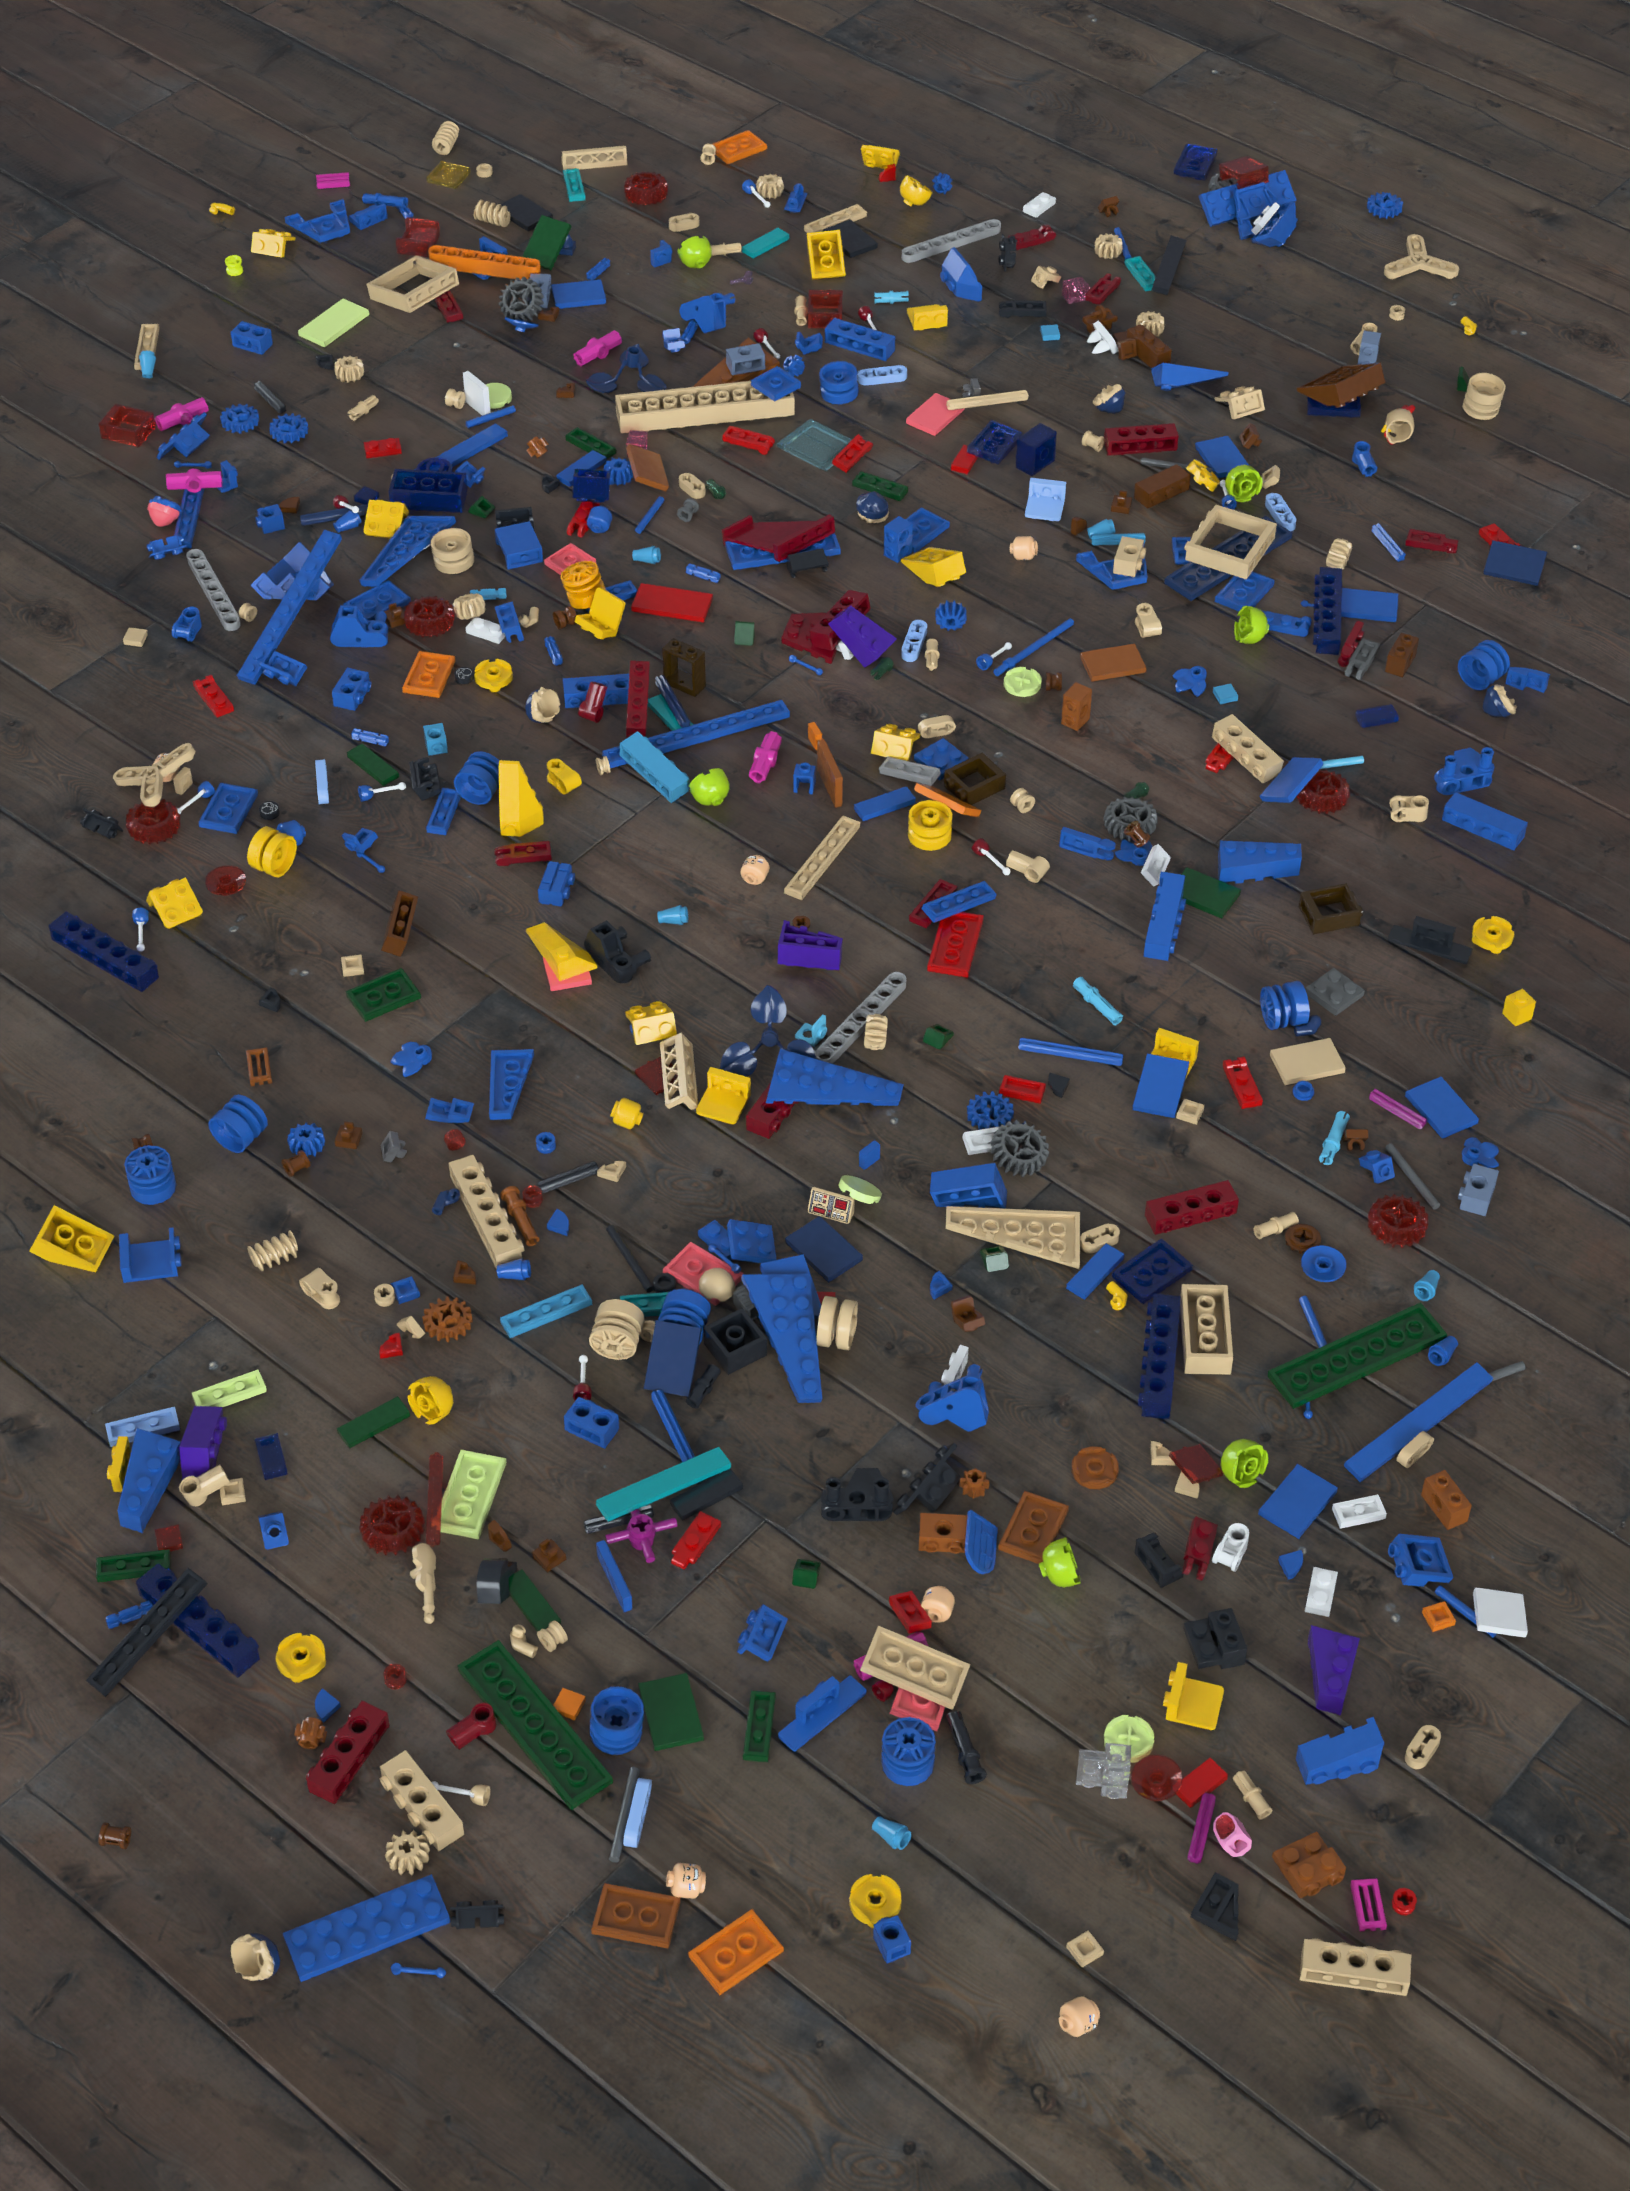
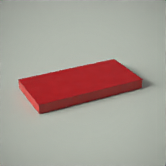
[631,583,713,622]
[927,912,984,978]

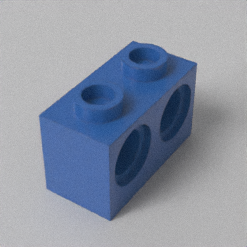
[231,321,273,355]
[884,516,913,563]
[332,668,371,711]
[564,1397,619,1449]

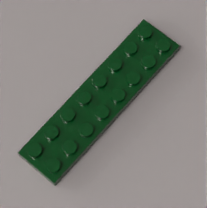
[1267,1302,1447,1409]
[457,1640,613,1810]

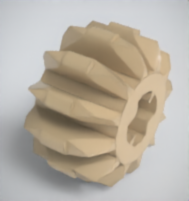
[756,173,784,199]
[1095,233,1123,259]
[1136,311,1165,337]
[334,355,364,383]
[1326,538,1352,571]
[453,593,486,620]
[864,1014,888,1050]
[385,1830,430,1876]

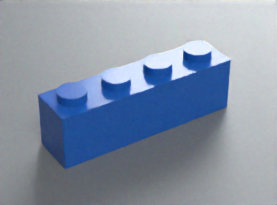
[1442,792,1528,850]

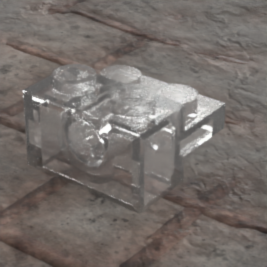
[1076,1743,1131,1799]

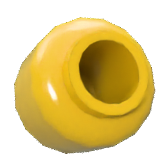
[610,1098,644,1129]

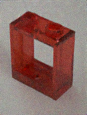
[808,290,843,328]
[99,404,156,447]

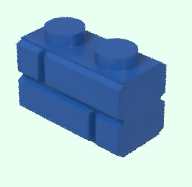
[538,861,575,907]

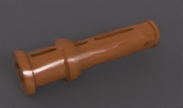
[500,1186,540,1246]

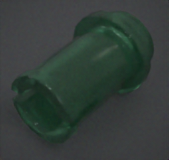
[705,479,726,499]
[870,657,894,680]
[1124,782,1149,799]

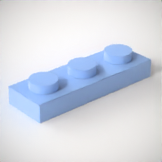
[105,1407,180,1447]

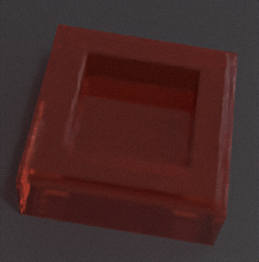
[155,1524,183,1551]

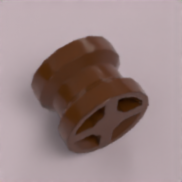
[1045,672,1062,691]
[132,1133,153,1150]

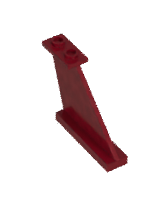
[722,514,835,562]

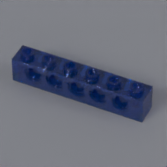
[1313,567,1342,655]
[48,911,159,992]
[1138,1293,1181,1419]
[136,1563,260,1678]

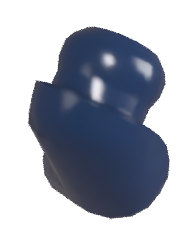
[1294,1015,1321,1036]
[432,1188,461,1215]

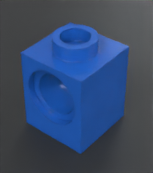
[255,504,285,534]
[873,1915,911,1964]

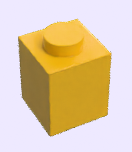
[1502,989,1536,1027]

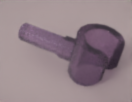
[730,271,753,285]

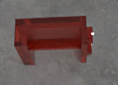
[1219,156,1269,189]
[396,217,440,258]

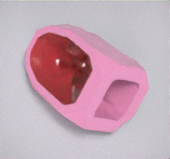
[1213,1813,1252,1857]

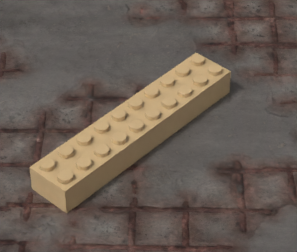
[615,381,795,433]

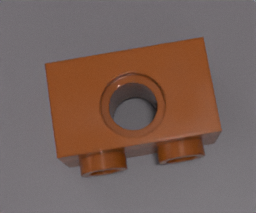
[1061,682,1092,731]
[1421,1470,1472,1530]
[919,1513,967,1554]

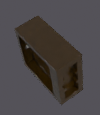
[662,638,706,697]
[944,752,1006,805]
[1299,883,1363,935]

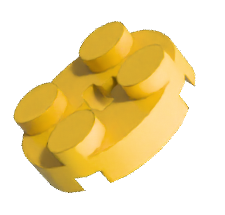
[1186,459,1220,492]
[474,659,513,692]
[1472,916,1514,954]
[276,1633,326,1683]
[849,1874,902,1928]

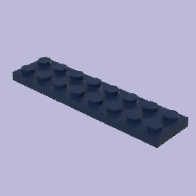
[1164,516,1292,601]

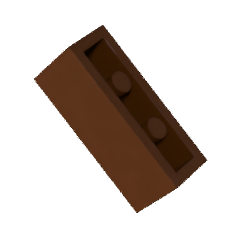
[1127,324,1172,369]
[1134,464,1191,509]
[381,890,418,957]

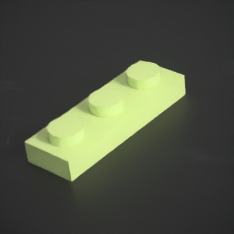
[192,1370,267,1407]

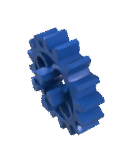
[967,1091,1014,1130]

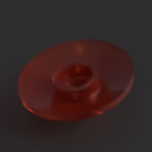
[205,866,246,896]
[1131,1755,1182,1801]

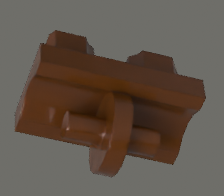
[1082,305,1118,334]

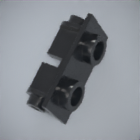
[998,234,1017,272]
[80,808,123,839]
[450,1900,505,1930]

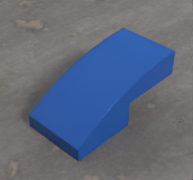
[1172,537,1191,565]
[1505,667,1550,693]
[425,1098,474,1123]

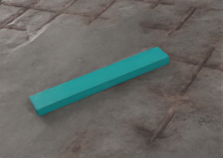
[596,1447,731,1522]

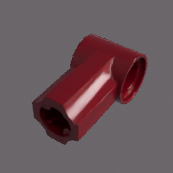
[578,681,607,723]
[446,1703,496,1750]

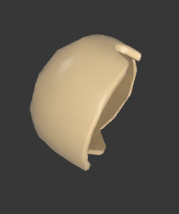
[699,1268,735,1302]

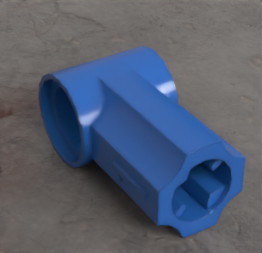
[1352,441,1377,477]

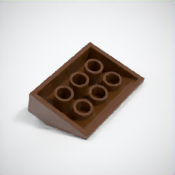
[1297,362,1385,408]

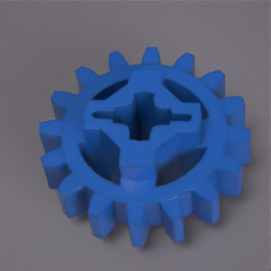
[1367,192,1403,219]
[220,404,260,434]
[269,413,308,443]

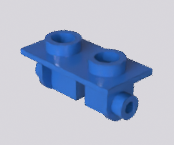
[784,183,807,212]
[146,535,187,560]

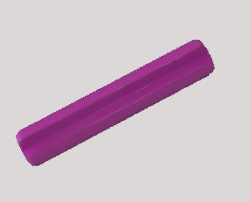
[1369,1089,1427,1129]
[1187,1793,1216,1864]

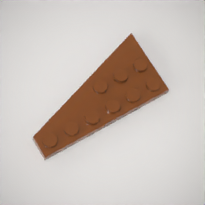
[692,337,780,387]

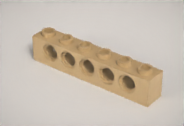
[449,1155,524,1269]

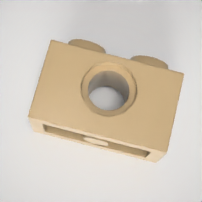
[1113,536,1146,577]

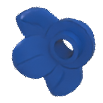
[1173,666,1207,697]
[1115,839,1152,866]
[391,1042,432,1077]
[1462,1137,1499,1168]

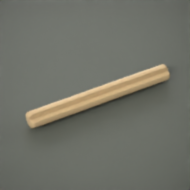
[946,390,1028,410]

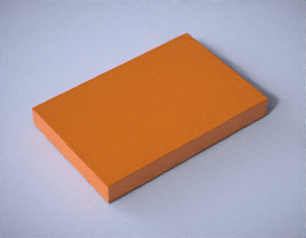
[713,130,767,164]
[402,651,456,698]
[914,783,982,817]
[688,1909,784,1995]

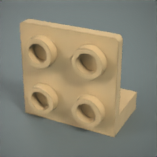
[1215,386,1265,419]

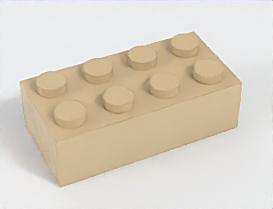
[1180,1284,1233,1375]

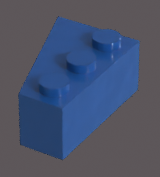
[930,1163,1007,1209]
[1296,1717,1384,1785]

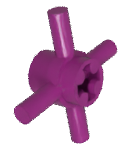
[605,1509,677,1563]

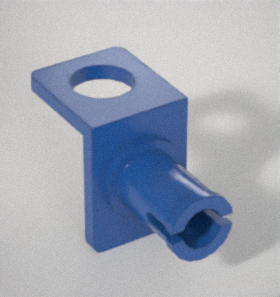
[258,1511,289,1549]

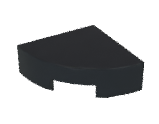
[315,354,334,370]
[542,474,560,494]
[259,987,281,1012]
[1048,1073,1070,1098]

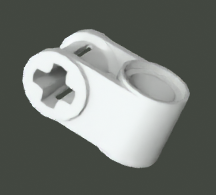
[1212,1523,1249,1572]

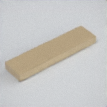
[804,204,867,233]
[134,324,159,370]

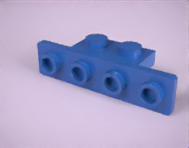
[156,412,210,460]
[778,1676,867,1752]

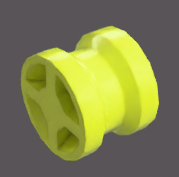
[225,255,243,276]

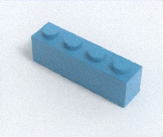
[619,731,690,803]

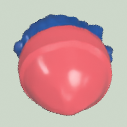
[147,496,182,527]

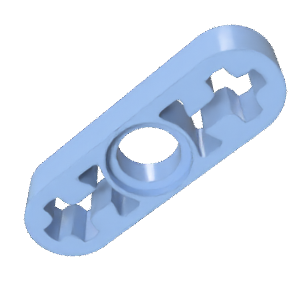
[858,365,907,386]
[1265,493,1296,531]
[901,620,927,662]
[315,759,329,804]
[624,1778,652,1848]

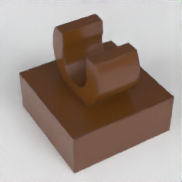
[1098,196,1119,217]
[1117,338,1137,360]
[1240,423,1262,449]
[1111,490,1132,514]
[384,603,408,628]
[335,1121,362,1149]
[1343,1129,1368,1151]
[532,1539,566,1572]

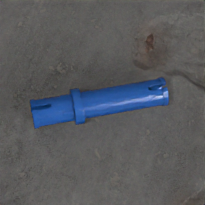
[362,193,408,208]

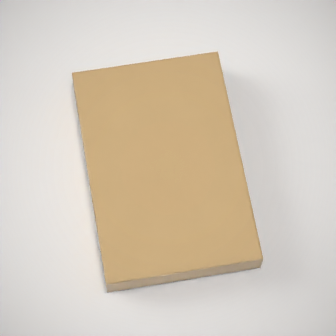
[1270,1038,1346,1085]

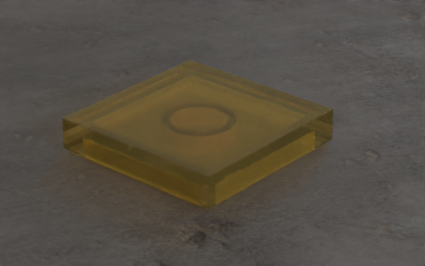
[427,161,470,189]

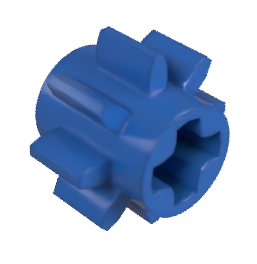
[932,172,953,194]
[783,354,805,377]

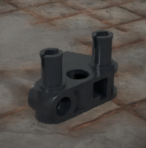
[584,920,651,984]
[821,1468,893,1521]

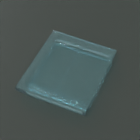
[777,419,852,471]

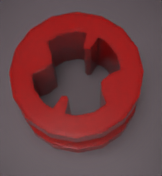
[1392,1888,1417,1916]

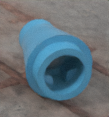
[139,351,156,378]
[1087,519,1115,539]
[632,546,661,564]
[657,905,688,925]
[1414,1270,1440,1301]
[872,1816,911,1850]

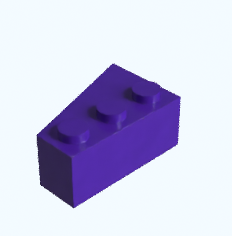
[828,605,897,668]
[778,920,843,970]
[179,1406,227,1480]
[1308,1625,1360,1715]

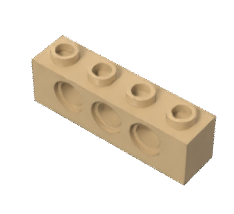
[1212,714,1284,783]
[380,1750,464,1852]
[1300,1938,1411,1996]

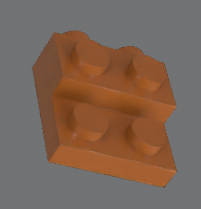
[1272,1831,1346,1899]

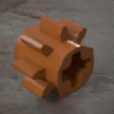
[526,436,548,459]
[959,1468,989,1499]
[294,1717,327,1749]

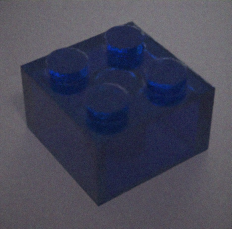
[1016,423,1057,476]
[573,469,611,502]

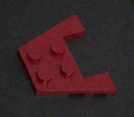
[782,612,836,664]

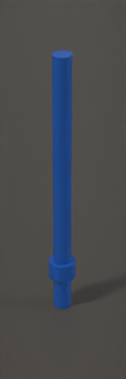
[993,618,1074,676]

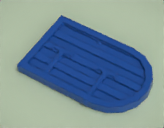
[965,1510,998,1575]

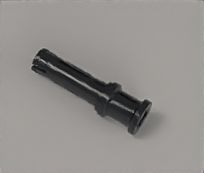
[946,1710,987,1784]

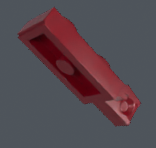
[1405,529,1458,553]

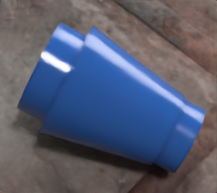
[333,510,362,533]
[497,1258,531,1280]
[1428,1336,1458,1366]

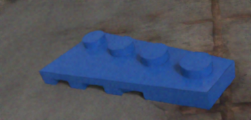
[489,1049,534,1120]

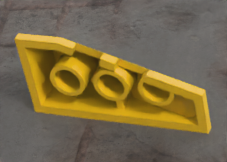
[499,760,544,837]
[526,922,597,981]

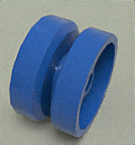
[819,361,859,405]

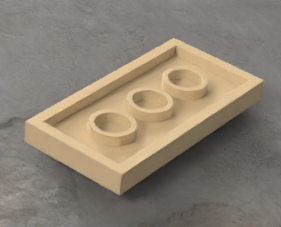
[860,1625,970,1710]

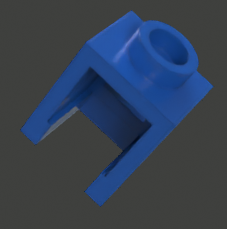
[793,762,816,794]

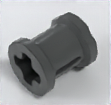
[677,498,699,522]

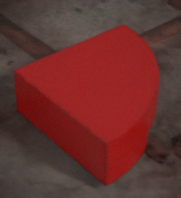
[879,164,896,182]
[379,1332,403,1359]

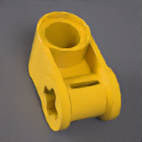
[547,759,582,794]

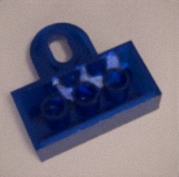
[389,457,468,513]

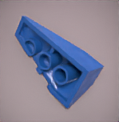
[1151,363,1229,391]

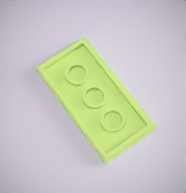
[298,299,369,347]
[432,1450,506,1539]

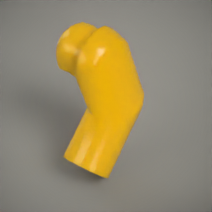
[209,203,235,215]
[1461,316,1477,335]
[1106,1281,1127,1310]

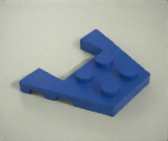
[1234,182,1298,240]
[285,199,350,243]
[1076,544,1147,590]

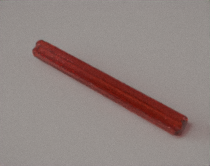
[426,1452,443,1547]

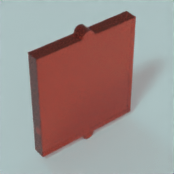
[635,1056,678,1095]
[1169,1444,1223,1484]

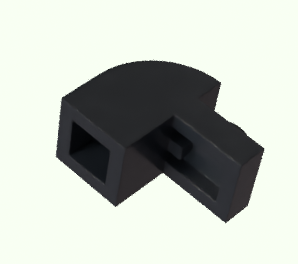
[477,1558,517,1604]

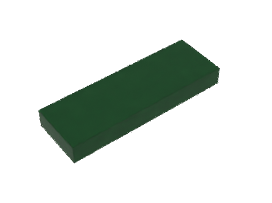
[565,427,616,460]
[852,471,908,501]
[347,744,399,786]
[337,1396,410,1449]
[96,1549,171,1582]
[508,1569,561,1632]
[743,1690,776,1762]

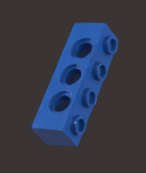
[825,318,895,361]
[563,674,629,708]

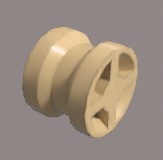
[445,388,466,409]
[1010,788,1035,813]
[537,1620,568,1652]

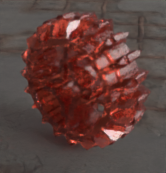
[624,171,668,206]
[404,595,455,638]
[1297,769,1350,814]
[126,799,181,845]
[1368,1193,1429,1248]
[359,1494,425,1556]

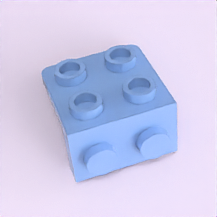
[1025,478,1066,521]

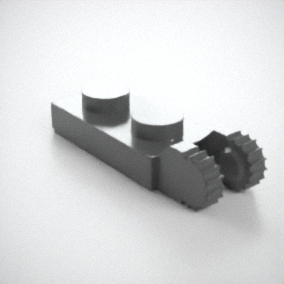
[1345,639,1381,680]

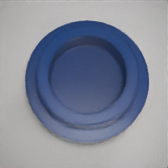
[1292,1081,1314,1101]

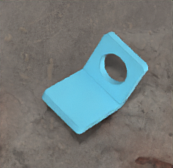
[795,1014,827,1047]

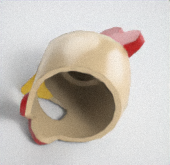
[1381,405,1415,445]

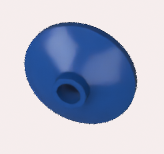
[505,317,539,332]
[1301,1246,1346,1282]

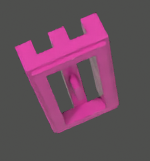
[316,172,350,189]
[1350,1878,1387,1932]

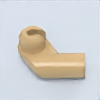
[518,607,539,628]
[510,1625,538,1658]

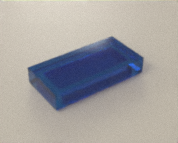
[1355,704,1399,728]
[255,1433,288,1480]

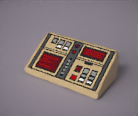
[808,1187,854,1224]

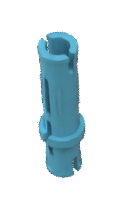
[1073,977,1123,1025]
[1319,1111,1350,1165]

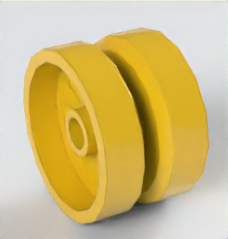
[908,800,952,851]
[247,826,297,878]

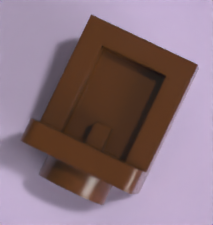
[951,1295,986,1332]

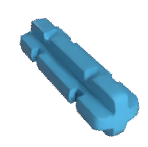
[470,588,507,600]

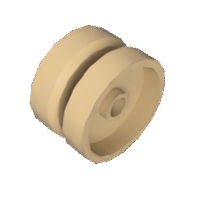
[431,528,474,574]
[817,1296,858,1351]

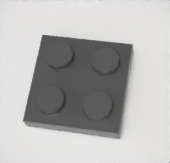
[1305,968,1365,1016]

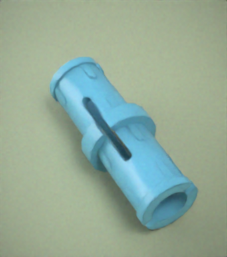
[874,290,909,304]

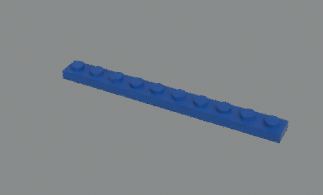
[237,530,342,685]
[602,700,790,769]

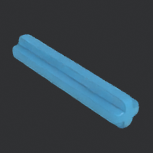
[1091,533,1146,545]

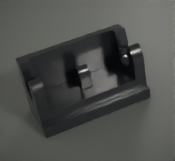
[495,507,534,529]
[787,548,829,578]
[409,757,441,801]
[1134,1533,1184,1588]

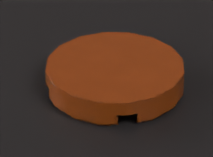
[1071,1446,1119,1489]

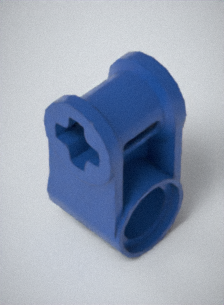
[172,606,202,642]

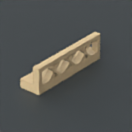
[561,146,627,170]
[660,1032,698,1110]

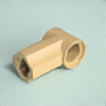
[1350,323,1377,355]
[1006,850,1050,883]
[179,1464,230,1506]

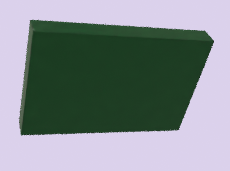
[522,215,572,271]
[1181,867,1241,919]
[346,968,421,1022]
[638,1673,704,1751]

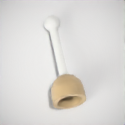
[431,1781,490,1806]

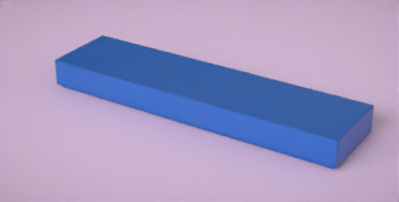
[922,881,997,923]

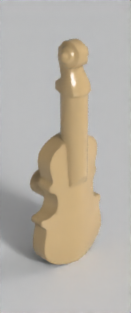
[410,1543,436,1624]

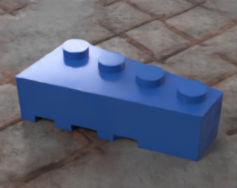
[1218,841,1302,884]
[1144,871,1186,961]
[118,1428,181,1533]

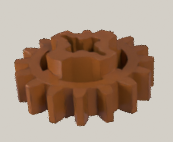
[422,1297,473,1342]

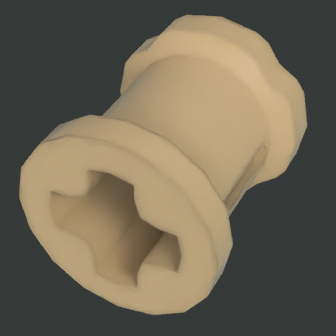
[701,143,716,165]
[1082,430,1105,452]

